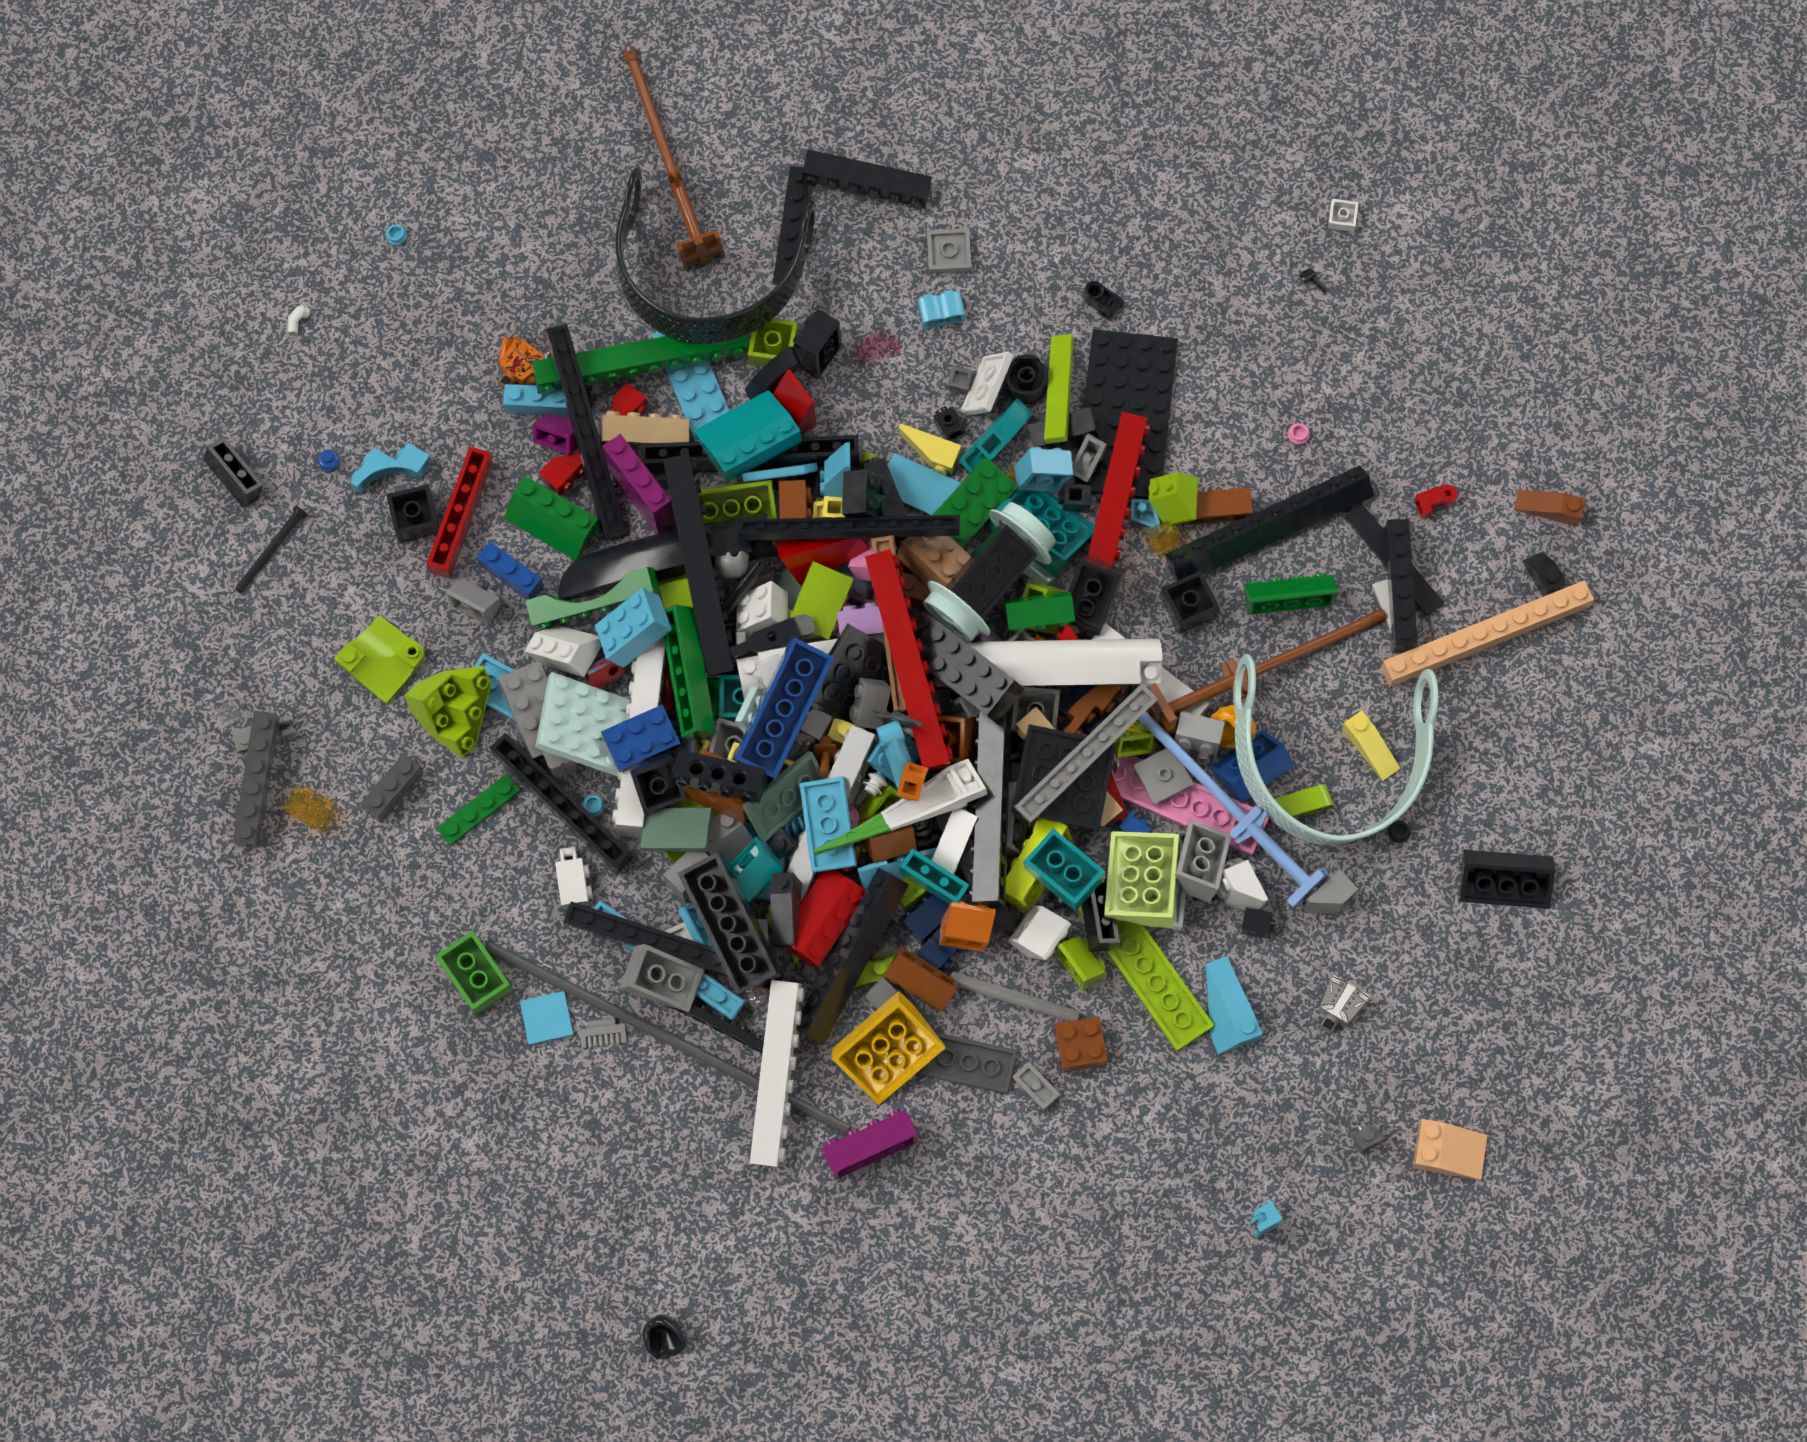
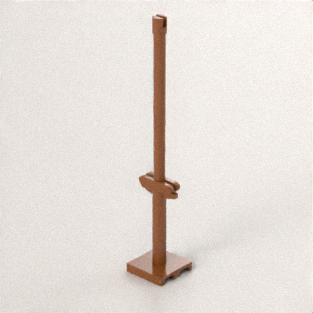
[623,47,725,270]
[1147,608,1387,739]

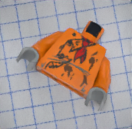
[499,321,552,388]

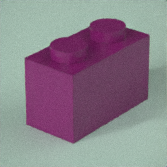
[533,413,578,455]

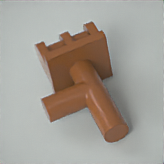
[814,736,837,778]

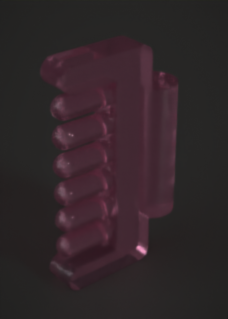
[855,331,901,364]

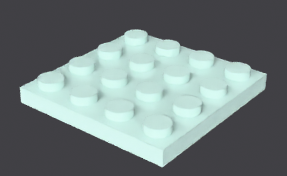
[535,672,631,777]

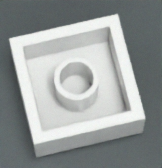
[1328,199,1358,232]

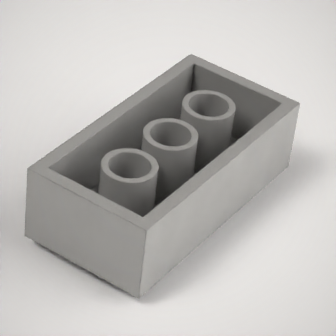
[498,661,548,761]

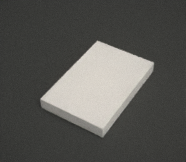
[961,352,1014,416]

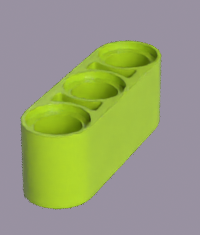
[1271,784,1334,825]

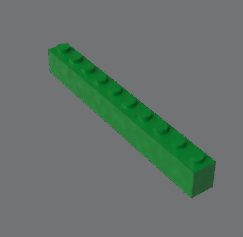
[532,335,749,394]

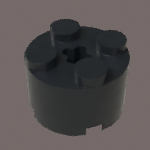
[1005,354,1048,404]

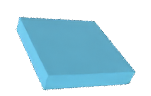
[520,991,574,1046]

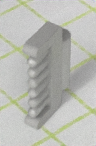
[580,1018,627,1049]

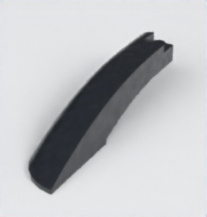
[558,513,774,600]

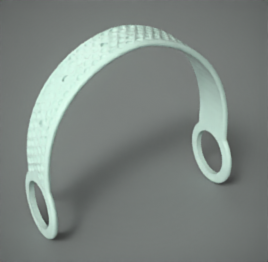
[1233,654,1438,846]

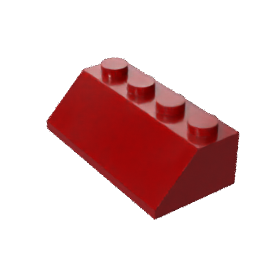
[785,870,865,966]

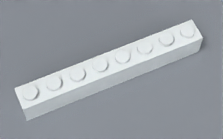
[750,980,804,1167]

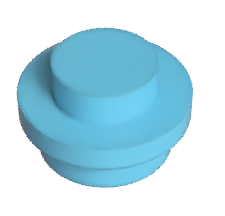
[386,225,407,246]
[582,795,605,817]

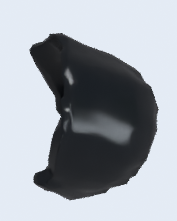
[642,1314,686,1359]

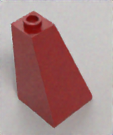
[775,538,870,586]

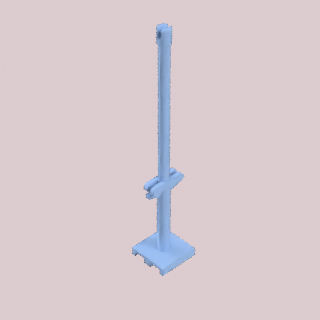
[1138,711,1332,907]

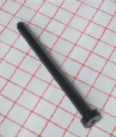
[235,506,308,593]

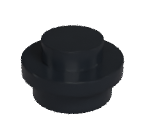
[1388,821,1411,843]

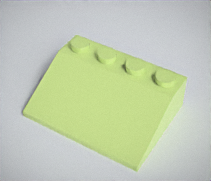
[1104,831,1181,928]

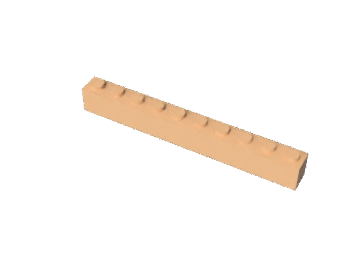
[1381,580,1594,687]

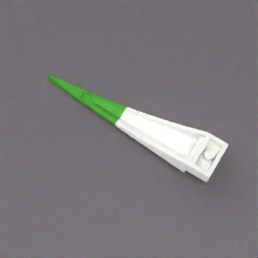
[813,759,987,855]

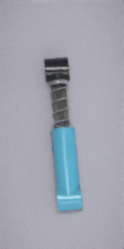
[876,720,940,852]

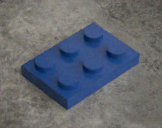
[601,705,681,773]

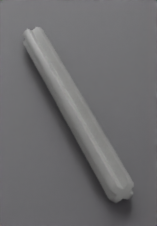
[950,972,1080,1021]

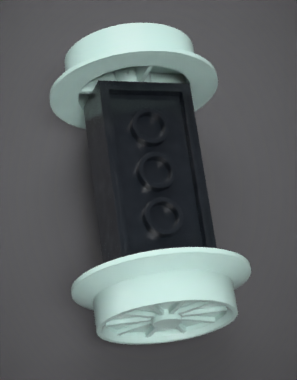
[923,502,1056,643]

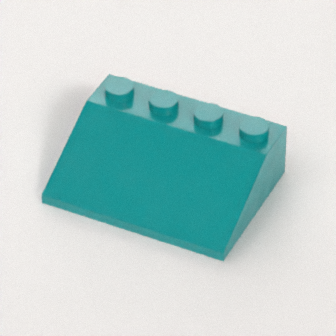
[693,390,801,483]
[988,490,1095,578]

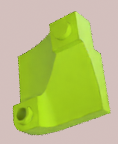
[334,615,425,705]

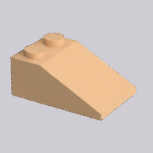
[1413,1119,1487,1180]

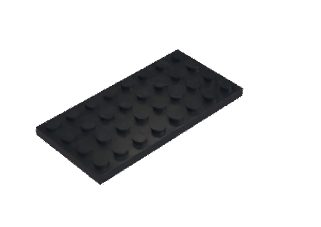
[1075,329,1178,499]

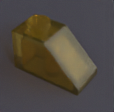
[1144,521,1180,558]

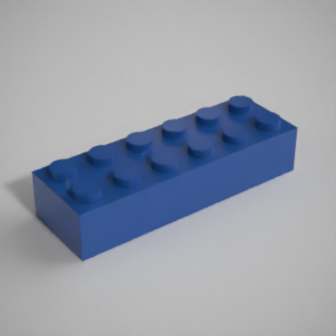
[732,637,835,780]

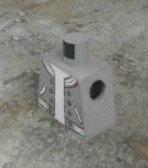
[1318,974,1370,1033]

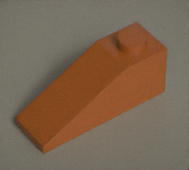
[1514,490,1586,527]

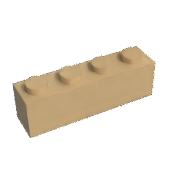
[599,411,689,445]

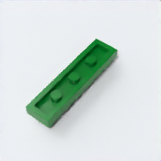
[436,773,521,846]

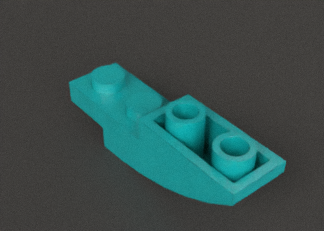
[957,398,1033,473]

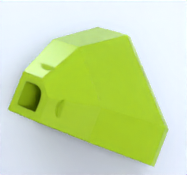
[404,666,492,758]

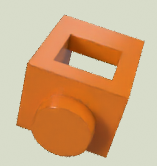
[896,762,928,801]

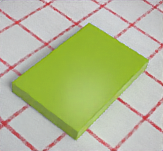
[789,561,853,640]

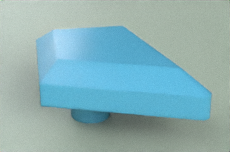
[1130,499,1162,532]

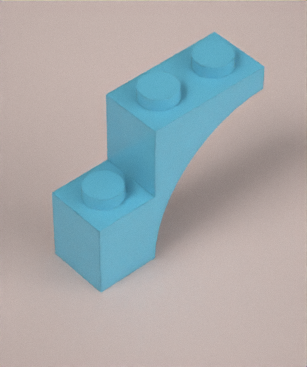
[350,443,432,494]

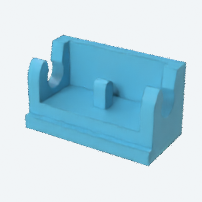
[1250,1199,1282,1238]

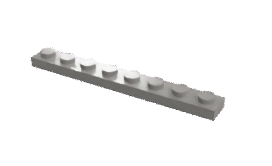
[1014,683,1158,823]

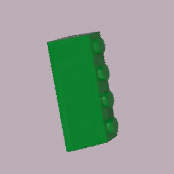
[504,476,600,560]
[1243,573,1338,615]

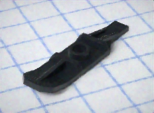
[729,614,815,658]

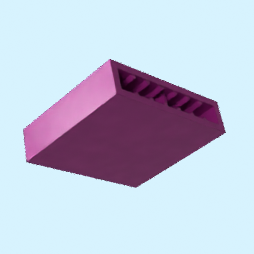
[602,434,677,534]

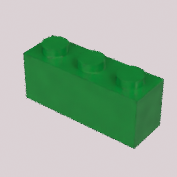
[1005,591,1075,632]

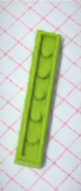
[1044,334,1074,444]

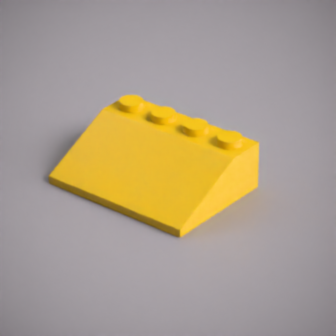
[832,991,945,1105]

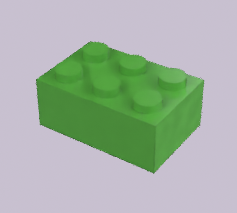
[435,930,513,1016]

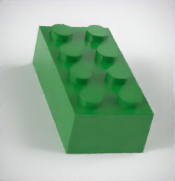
[932,457,1018,547]

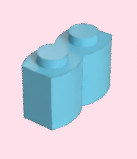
[918,290,965,329]

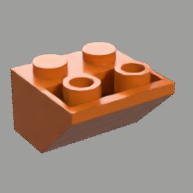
[939,901,996,952]

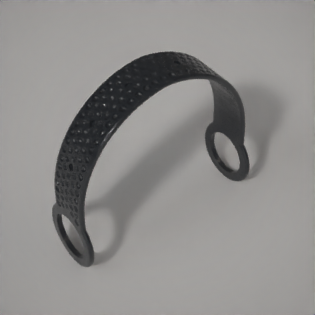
[615,168,816,344]

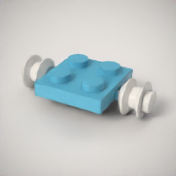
[863,716,920,796]

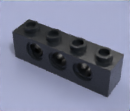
[671,750,768,803]

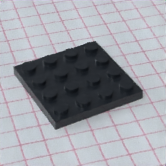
[811,623,893,735]
[1010,724,1117,831]

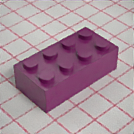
[822,1109,918,1180]

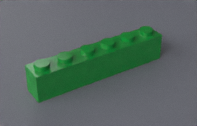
[664,605,716,740]

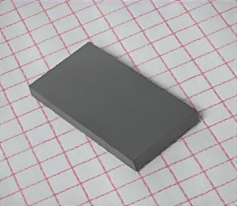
[919,1032,1018,1095]

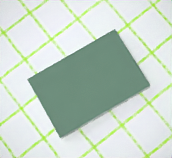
[640,808,713,852]

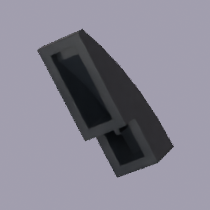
[745,346,801,400]

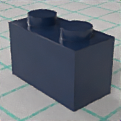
[903,894,949,945]

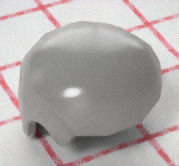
[714,551,749,579]

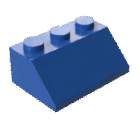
[1210,730,1294,803]

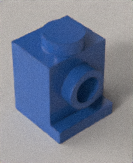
[1119,810,1152,833]

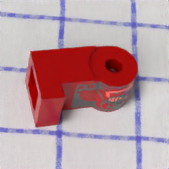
[1414,484,1458,520]

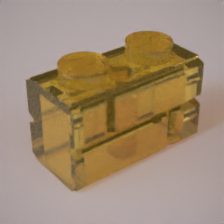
[282,785,337,834]

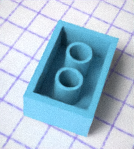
[595,588,672,667]

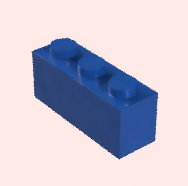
[477,541,544,600]

